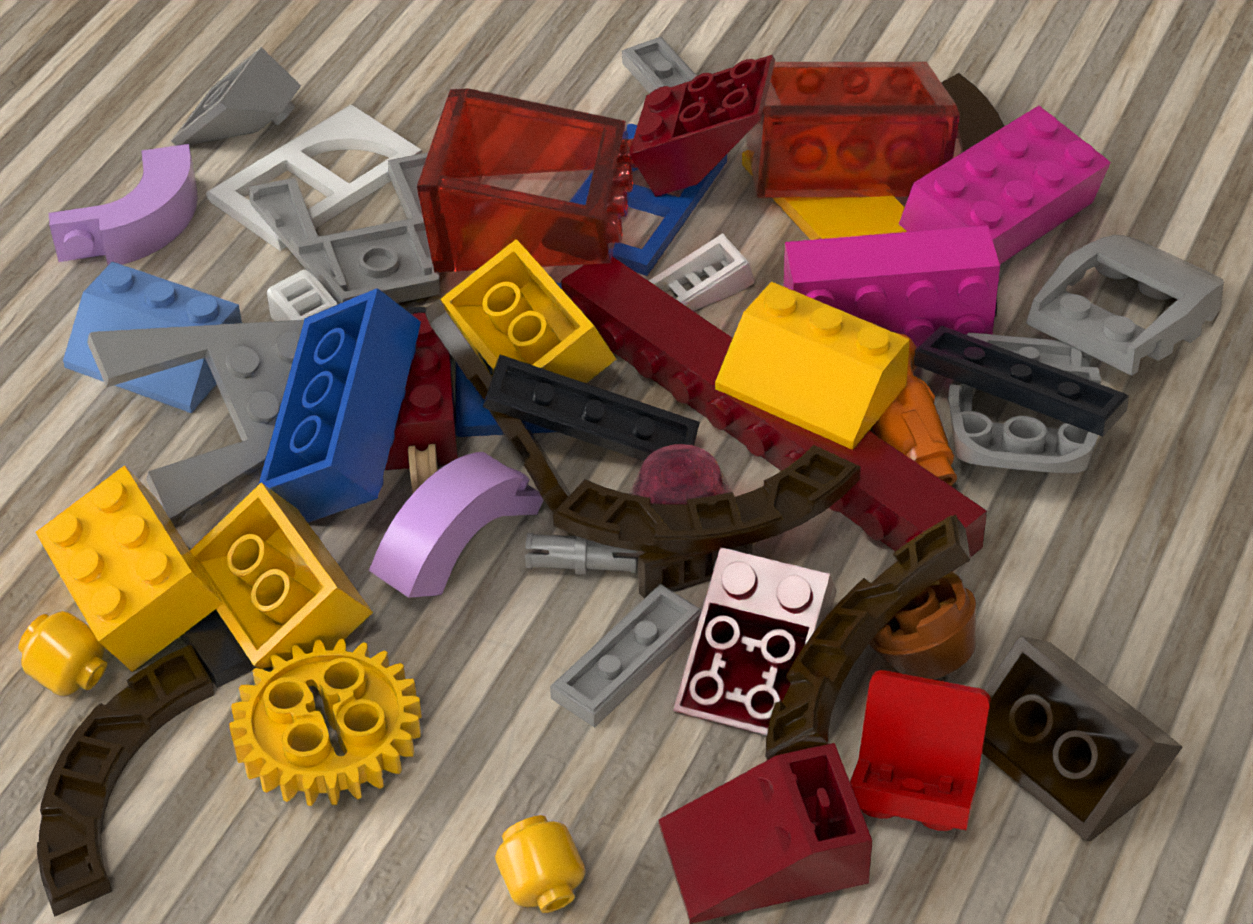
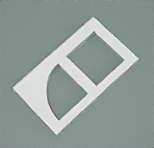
[206,105,422,251]

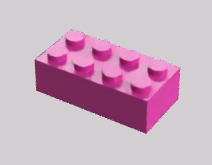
[899,105,1111,264]
[784,225,1000,348]

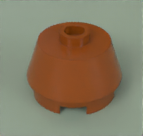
[869,571,976,680]

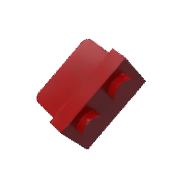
[850,670,991,831]

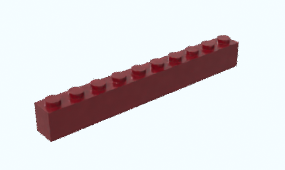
[561,252,987,572]

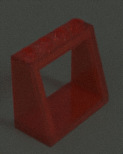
[746,62,960,198]
[417,88,637,273]

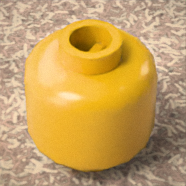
[18,611,107,696]
[495,815,586,913]

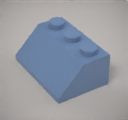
[63,262,242,413]

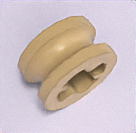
[408,444,438,493]

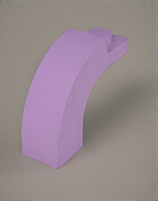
[49,144,198,265]
[369,452,543,598]

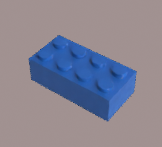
[258,288,421,523]

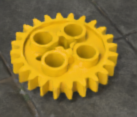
[229,639,422,806]

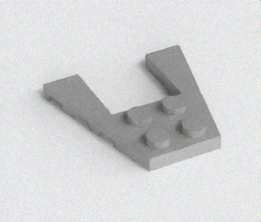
[248,152,440,304]
[87,320,304,523]

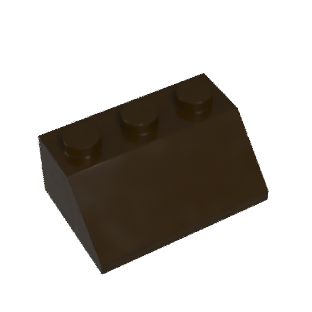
[982,636,1183,841]

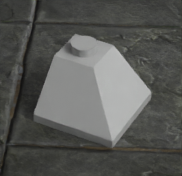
[171,47,301,146]

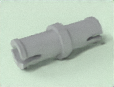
[525,533,638,575]

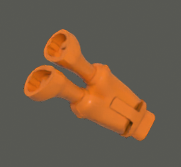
[872,333,957,486]

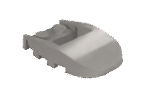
[1026,235,1224,376]
[948,333,1101,473]

